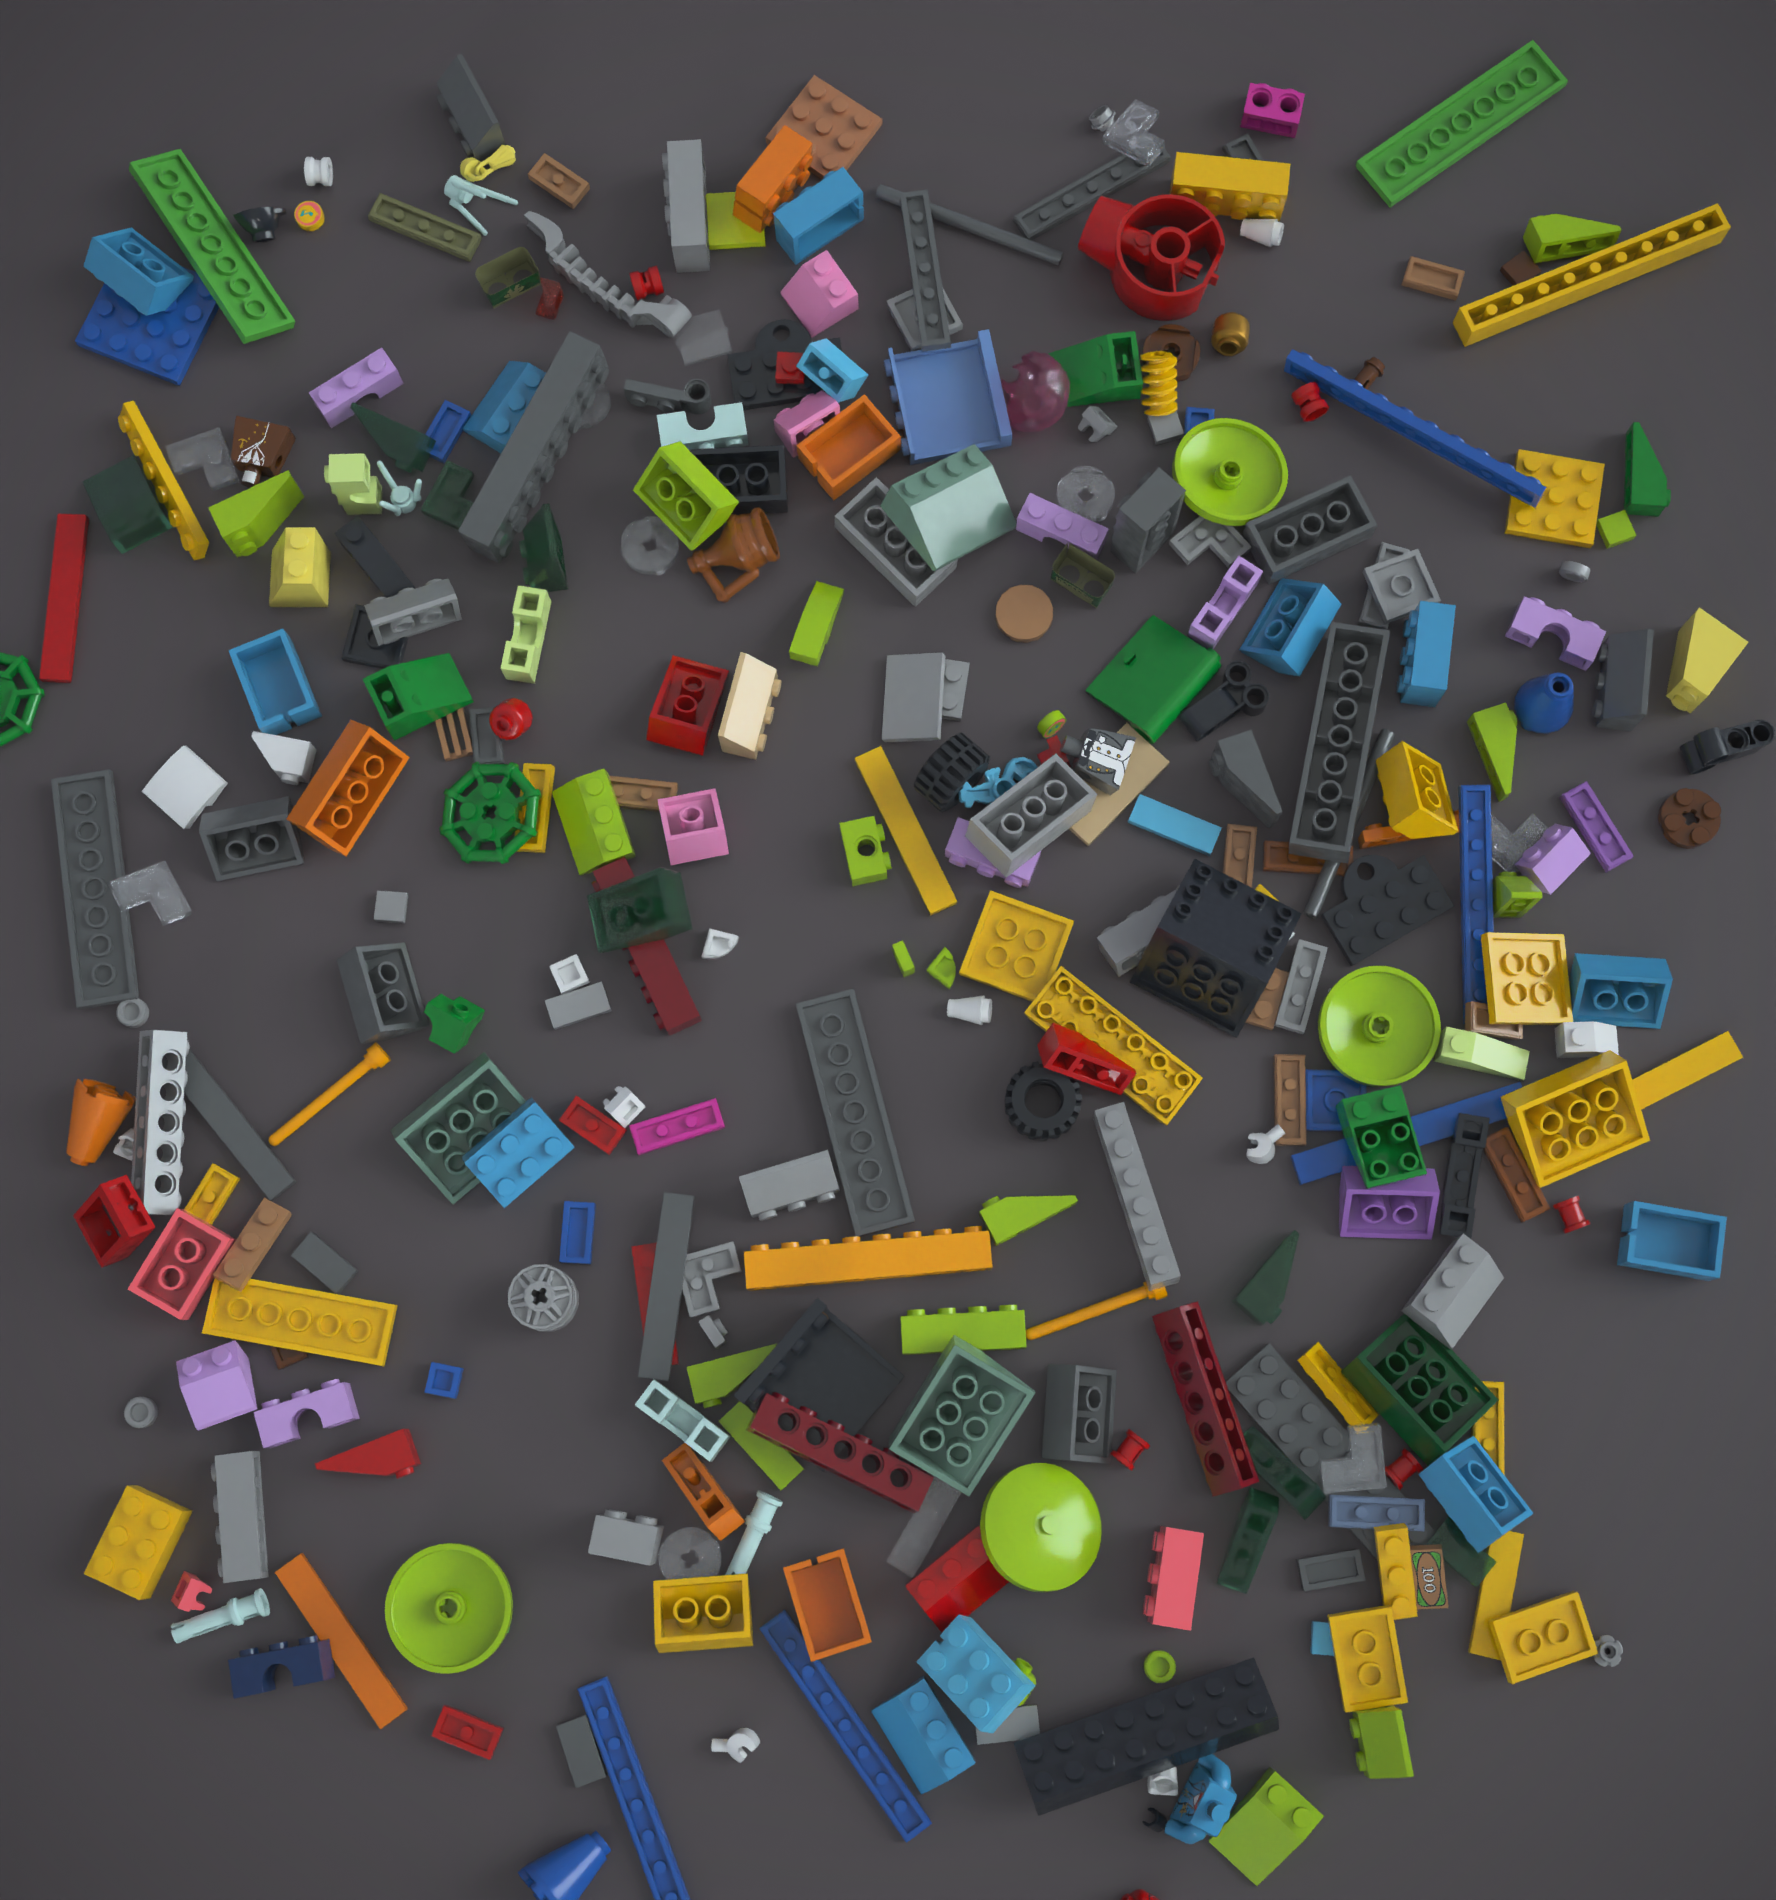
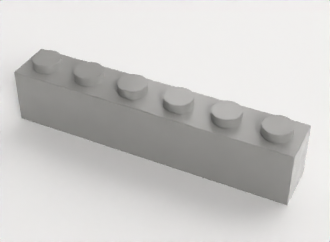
[1093,1102,1181,1291]

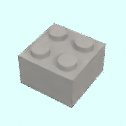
[588,1509,664,1566]

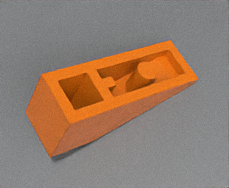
[661,1443,745,1541]

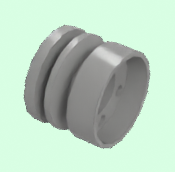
[508,1264,579,1332]

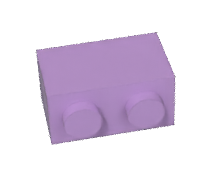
[1515,824,1591,895]

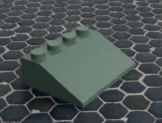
[880,444,1017,572]
[390,1052,526,1204]
[889,1335,1035,1496]

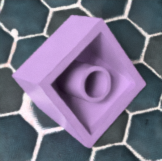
[176,1340,257,1430]

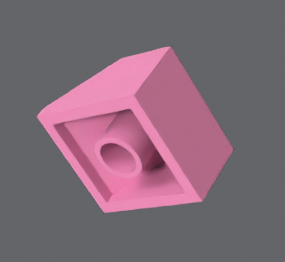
[780,250,859,338]
[773,390,840,458]
[657,788,729,865]

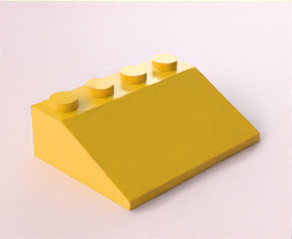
[1500,1050,1650,1188]

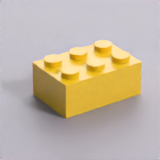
[84,1485,193,1600]

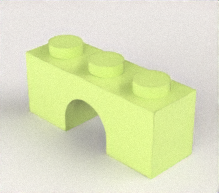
[324,453,382,515]
[500,585,551,684]

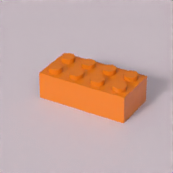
[286,720,410,857]

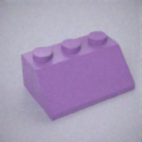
[1339,1166,1440,1240]

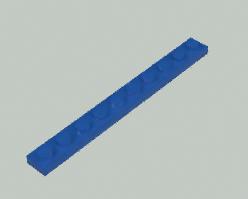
[1284,349,1546,508]

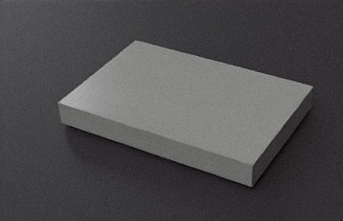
[882,652,945,742]

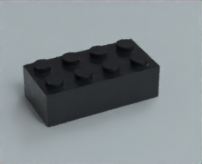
[689,445,788,515]

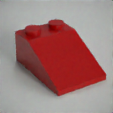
[646,655,729,756]

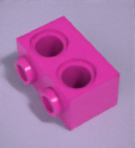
[1240,83,1305,138]

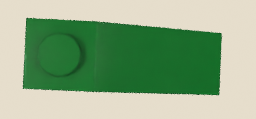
[1624,422,1671,517]

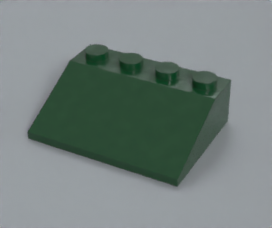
[1341,1314,1499,1466]

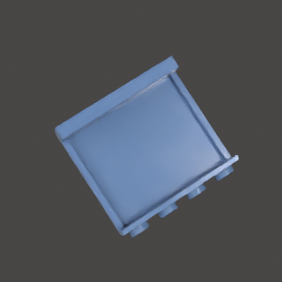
[884,329,1012,465]

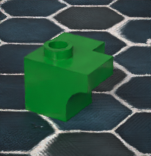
[424,993,485,1054]

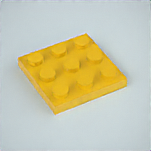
[1504,449,1605,548]
[959,890,1074,1002]
[1481,932,1573,1025]

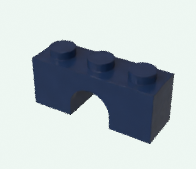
[228,1635,335,1699]

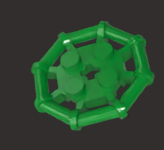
[0,652,45,747]
[439,762,542,864]

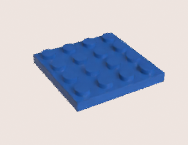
[75,267,219,386]

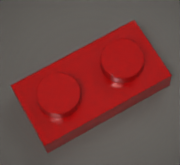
[559,1096,627,1156]
[431,1705,504,1760]

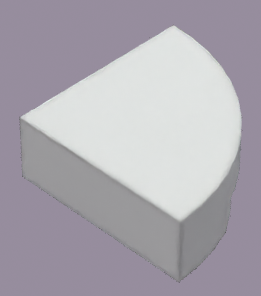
[701,928,739,960]

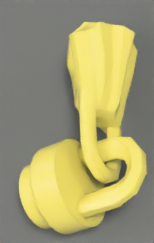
[460,144,516,182]

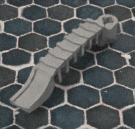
[524,211,692,338]

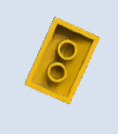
[1376,741,1458,839]
[653,1574,753,1653]

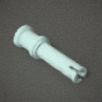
[725,1490,783,1575]
[171,1588,270,1644]

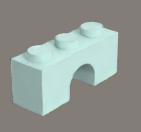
[657,402,749,450]
[635,1379,731,1462]

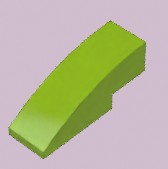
[789,581,844,667]

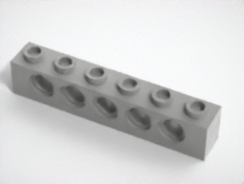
[130,1030,189,1215]

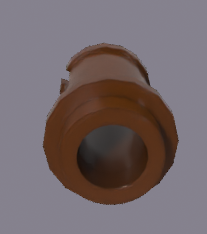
[1354,357,1385,389]

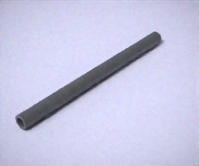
[876,184,1064,266]
[1303,729,1395,919]

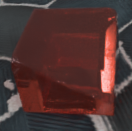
[536,278,564,320]

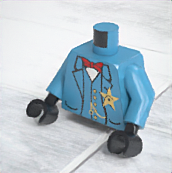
[1142,1754,1237,1844]

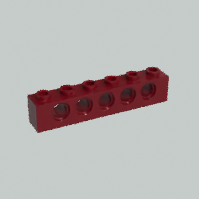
[1152,1301,1259,1497]
[746,1392,934,1513]

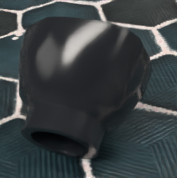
[233,206,287,243]

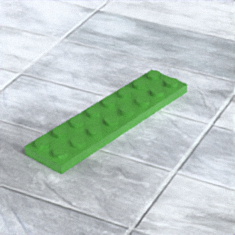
[1355,40,1568,208]
[129,149,295,344]

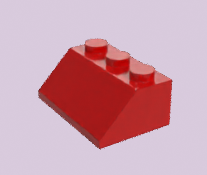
[905,1525,1009,1632]

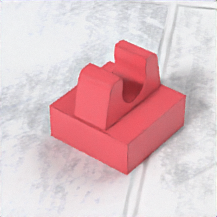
[171,1571,212,1612]

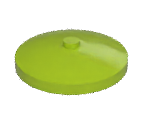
[1172,418,1288,526]
[1318,966,1441,1087]
[980,1463,1102,1592]
[385,1543,513,1674]

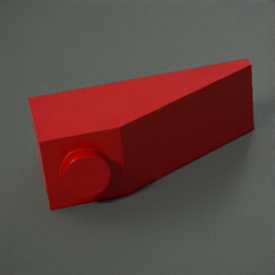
[1037,1023,1137,1095]
[315,1428,421,1479]

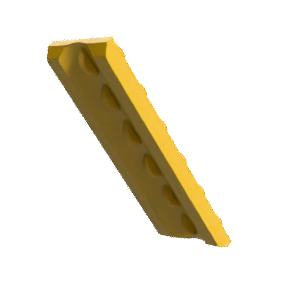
[1024,966,1203,1126]

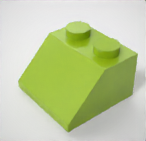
[1349,1705,1414,1779]

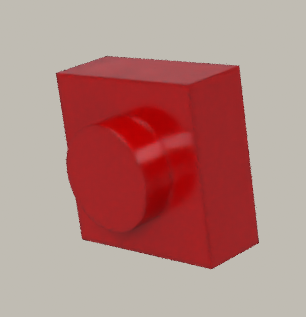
[775,352,805,385]

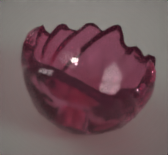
[1001,351,1070,433]

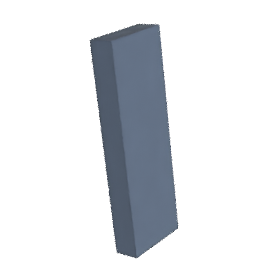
[1328,1495,1425,1531]

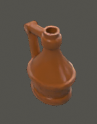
[687,508,780,603]

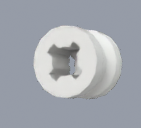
[304,157,333,186]

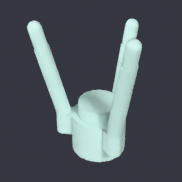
[444,175,518,236]
[377,461,422,516]

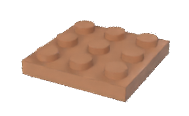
[765,75,882,179]

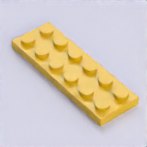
[202,1277,397,1367]

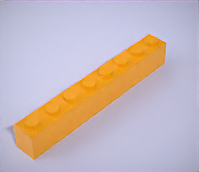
[744,1226,993,1291]

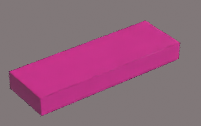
[629,1098,725,1155]

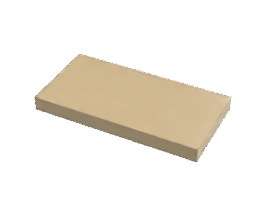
[1069,723,1170,846]

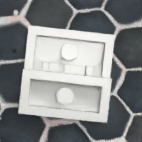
[142,746,228,829]

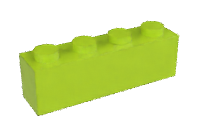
[901,1305,1027,1355]

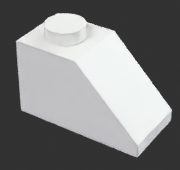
[251,731,317,785]
[1554,1021,1619,1058]

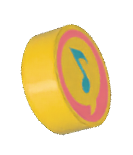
[294,201,325,231]

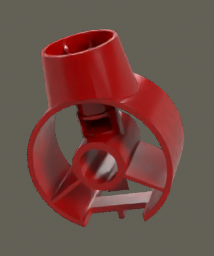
[1078,194,1225,321]

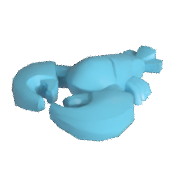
[958,757,1038,808]

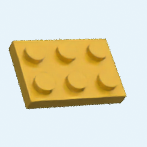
[1488,1591,1598,1684]
[1327,1605,1408,1713]

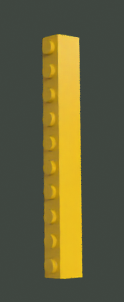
[1453,203,1731,347]

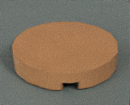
[995,584,1053,643]

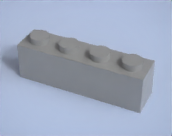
[1097,885,1180,977]
[211,1451,269,1583]

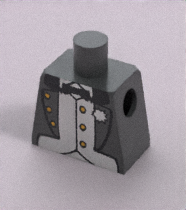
[1060,728,1136,795]

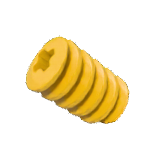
[1140,351,1178,416]

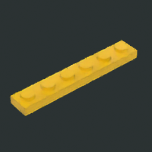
[118,401,209,561]

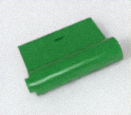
[1085,615,1222,744]

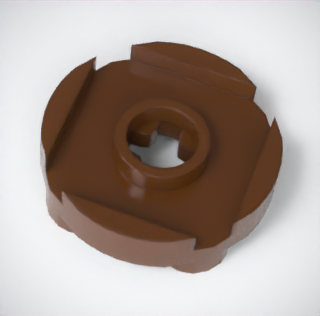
[1142,324,1200,381]
[1658,788,1721,849]

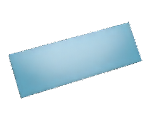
[1128,794,1222,857]

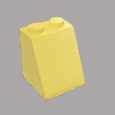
[269,527,331,607]
[1666,607,1748,713]

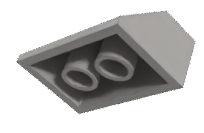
[364,578,462,646]
[739,1150,840,1221]
[1401,1233,1504,1350]

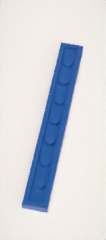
[1458,785,1494,1025]
[1290,1082,1522,1185]
[759,1609,932,1843]
[577,1676,690,1900]

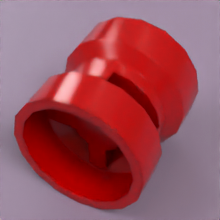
[629,265,664,301]
[1291,382,1329,422]

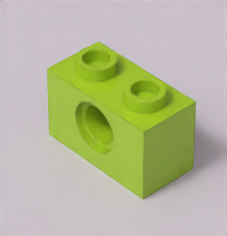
[839,816,892,886]

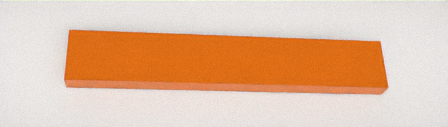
[275,1553,408,1729]

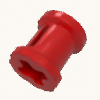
[1553,1195,1591,1234]
[1110,1429,1150,1471]
[1380,1448,1423,1490]

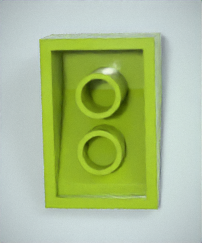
[208,470,304,558]
[1208,1767,1324,1886]

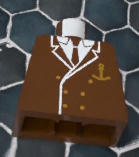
[231,416,296,488]

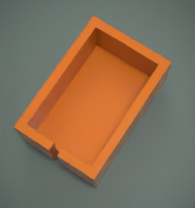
[733,125,813,233]
[797,394,901,501]
[783,1548,872,1662]

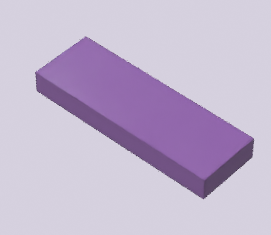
[1559,781,1634,873]

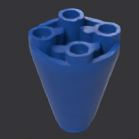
[1514,673,1574,734]
[517,1830,611,1900]

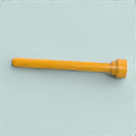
[268,1042,391,1146]
[1026,1282,1168,1340]

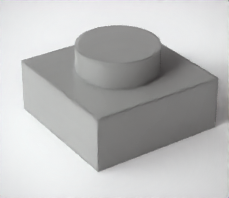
[699,1315,728,1349]

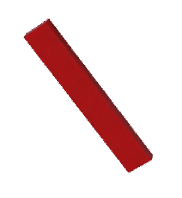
[39,514,89,683]

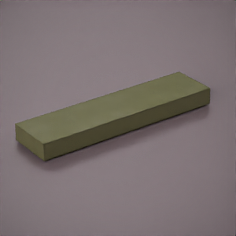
[368,193,482,262]

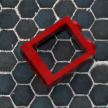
[73,1175,156,1268]

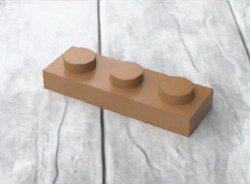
[213,1198,292,1292]

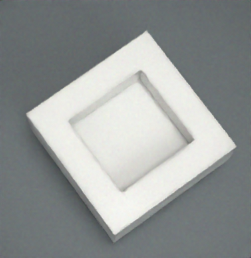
[549,954,590,994]

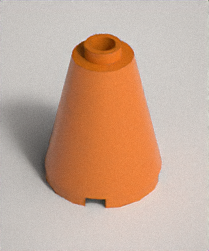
[66,1079,136,1166]

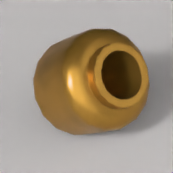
[1211,312,1250,356]

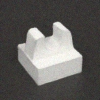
[603,1086,646,1128]

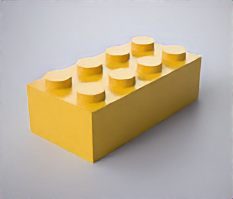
[1169,152,1291,221]

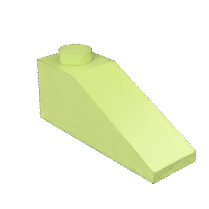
[1434,1026,1530,1081]

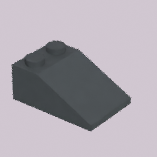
[1209,729,1282,829]

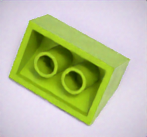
[633,441,739,551]
[552,768,636,876]

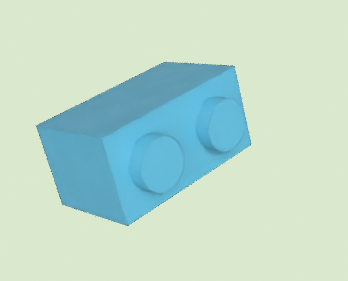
[796,338,868,403]

